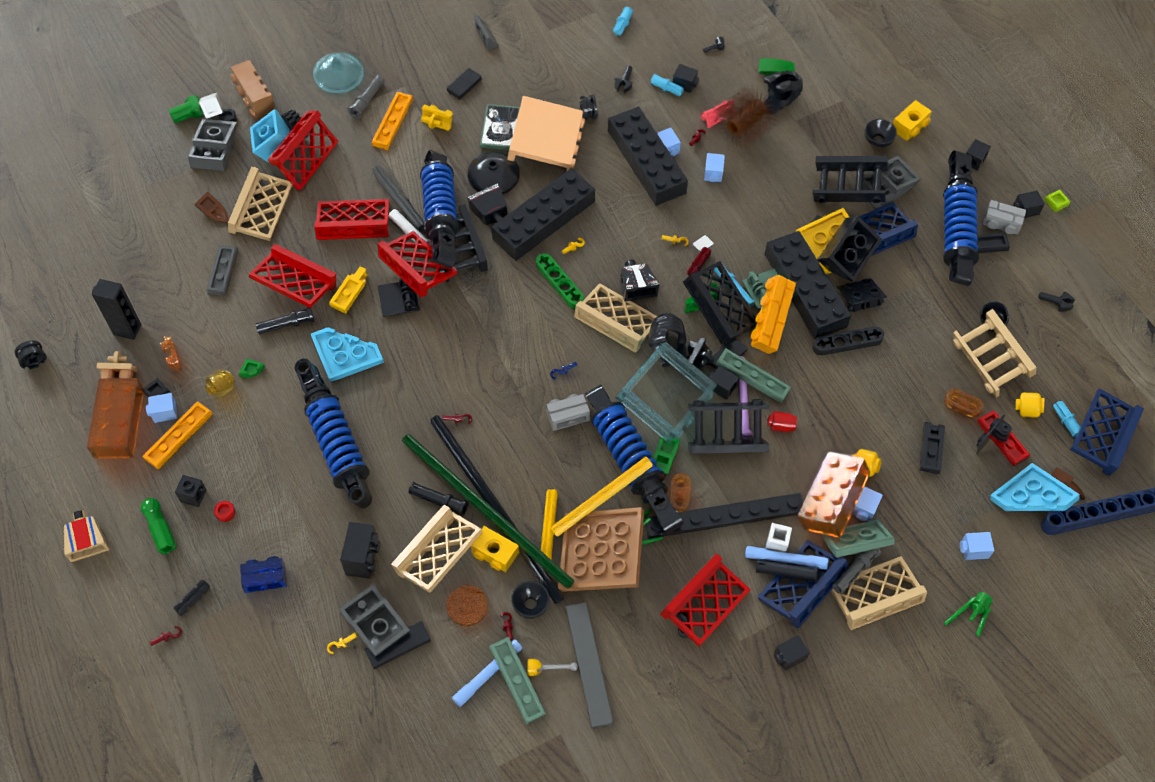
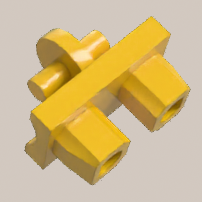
[421,105,453,131]

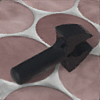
[615,66,633,93]
[1038,291,1075,312]

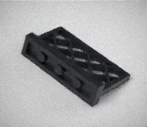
[683,261,757,345]

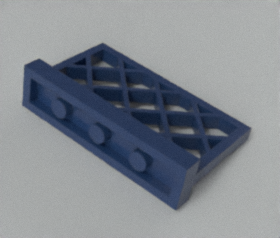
[859,202,918,256]
[1070,388,1144,476]
[757,540,848,629]

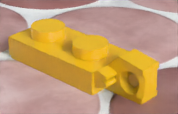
[329,267,368,314]

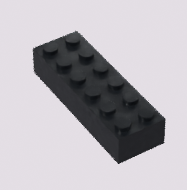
[608,106,688,206]
[491,168,595,261]
[764,231,851,340]

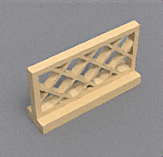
[228,167,293,241]
[574,283,658,353]
[391,505,483,593]
[831,556,927,630]

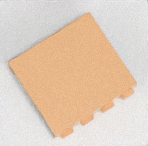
[507,96,585,172]

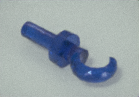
[550,361,577,379]

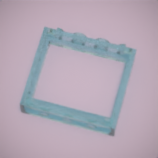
[615,342,717,443]

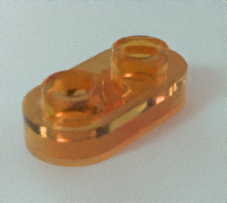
[160,335,182,370]
[944,389,984,417]
[669,473,691,512]

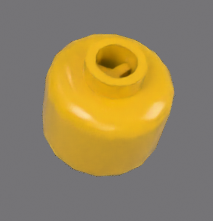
[1016,392,1044,418]
[850,449,881,477]

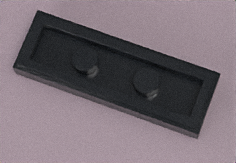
[364,621,431,669]

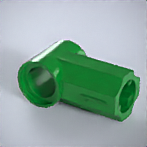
[168,95,204,123]

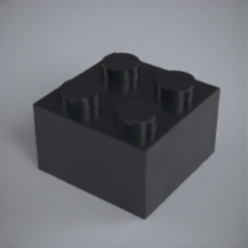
[340,522,381,579]

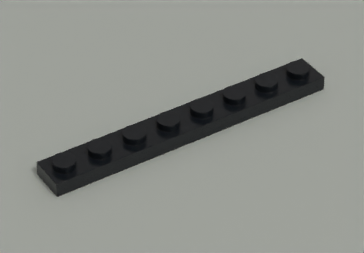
[644,493,805,539]

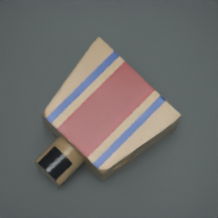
[64,510,110,562]

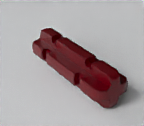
[687,247,711,276]

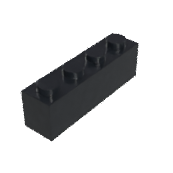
[92,279,142,340]

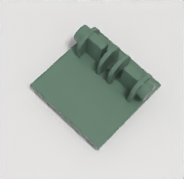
[742,269,778,310]

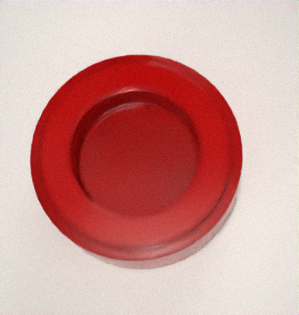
[214,501,235,522]

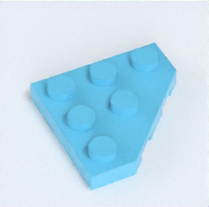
[311,327,384,382]
[990,463,1080,511]

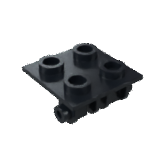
[378,278,420,317]
[837,278,887,312]
[976,414,1012,454]

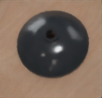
[467,152,520,194]

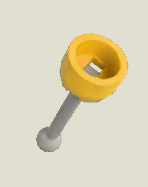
[527,659,578,676]

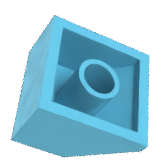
[250,109,291,162]

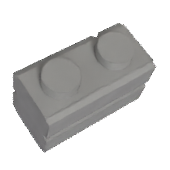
[982,200,1026,235]
[546,394,590,431]

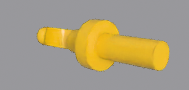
[661,235,689,246]
[562,237,585,254]
[327,633,358,654]

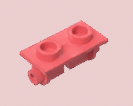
[700,99,735,128]

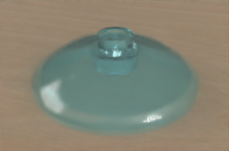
[313,52,364,93]

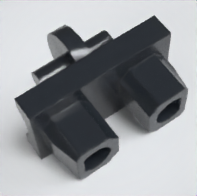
[680,338,714,376]

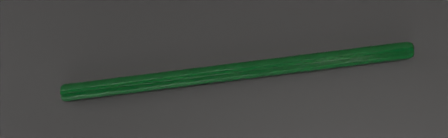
[402,434,575,589]

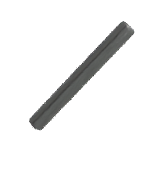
[373,165,425,230]

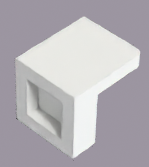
[199,93,224,119]

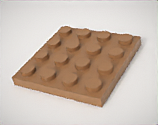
[558,507,644,592]

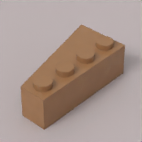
[230,60,276,122]

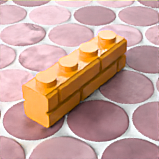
[751,275,796,354]

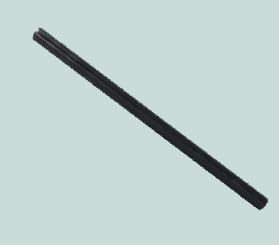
[430,415,564,604]

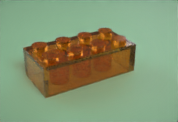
[87,378,143,458]
[798,452,870,538]

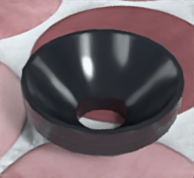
[865,119,897,147]
[511,581,549,619]

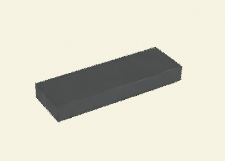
[206,245,238,296]

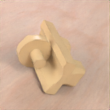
[97,351,137,382]

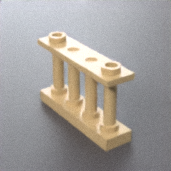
[952,309,1037,398]

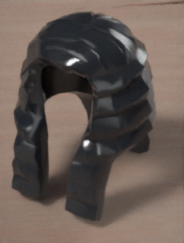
[764,70,803,115]
[648,313,687,367]

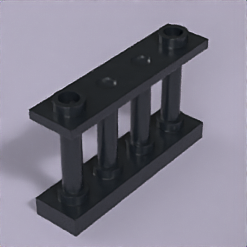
[813,156,888,204]
[422,204,488,282]
[688,399,769,454]

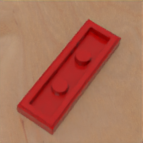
[977,410,1030,467]

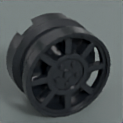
[580,94,598,120]
[14,340,47,369]

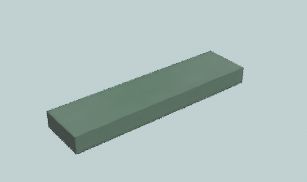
[716,348,791,403]
[489,637,546,724]

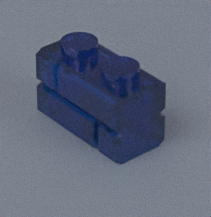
[240,556,287,593]

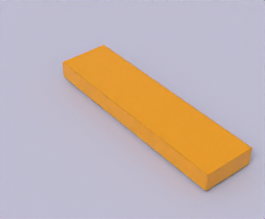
[371,92,413,150]
[142,401,213,470]

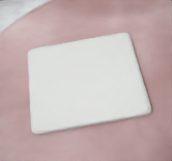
[693,235,714,251]

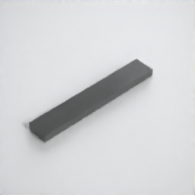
[566,602,613,729]

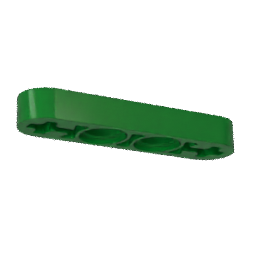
[536,253,584,310]

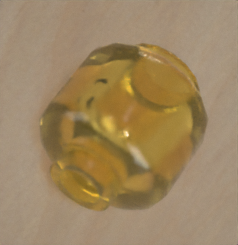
[205,369,235,397]

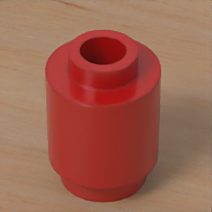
[767,411,797,433]

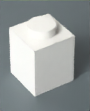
[765,523,792,552]

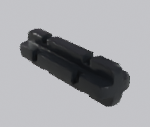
[174,580,210,616]

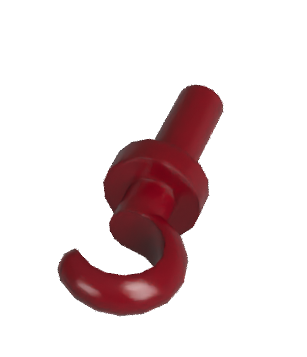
[689,129,706,146]
[442,413,472,424]
[500,612,514,641]
[149,626,182,646]

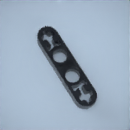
[813,327,884,355]

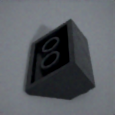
[817,216,882,282]

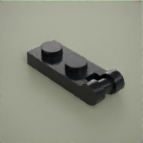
[919,422,945,474]

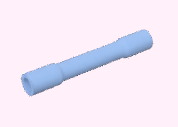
[745,546,829,570]
[452,639,522,707]

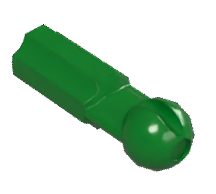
[140,498,177,554]

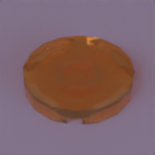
[446,585,488,627]

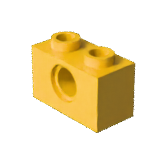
[893,100,932,141]
[471,526,519,572]

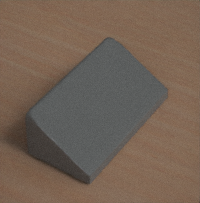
[474,15,499,50]

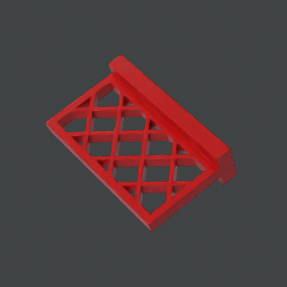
[268,110,339,191]
[314,199,389,240]
[377,231,457,298]
[249,244,337,308]
[660,553,751,647]

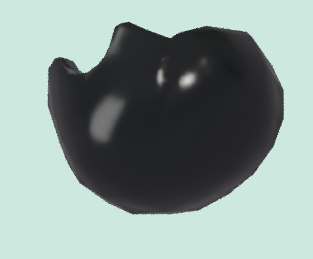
[980,301,1009,332]

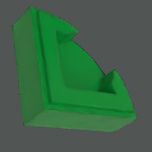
[238,358,265,378]

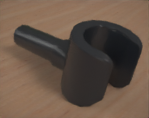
[703,37,725,53]

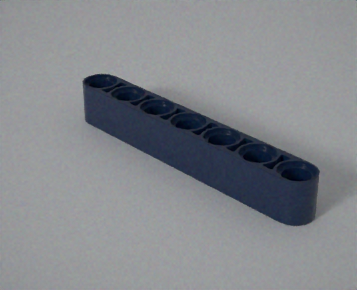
[1041,488,1155,535]

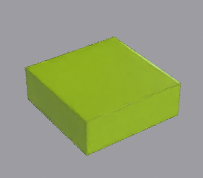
[1044,190,1071,212]

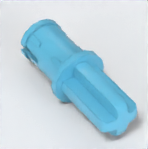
[613,7,633,36]
[650,74,684,96]
[1053,401,1080,438]

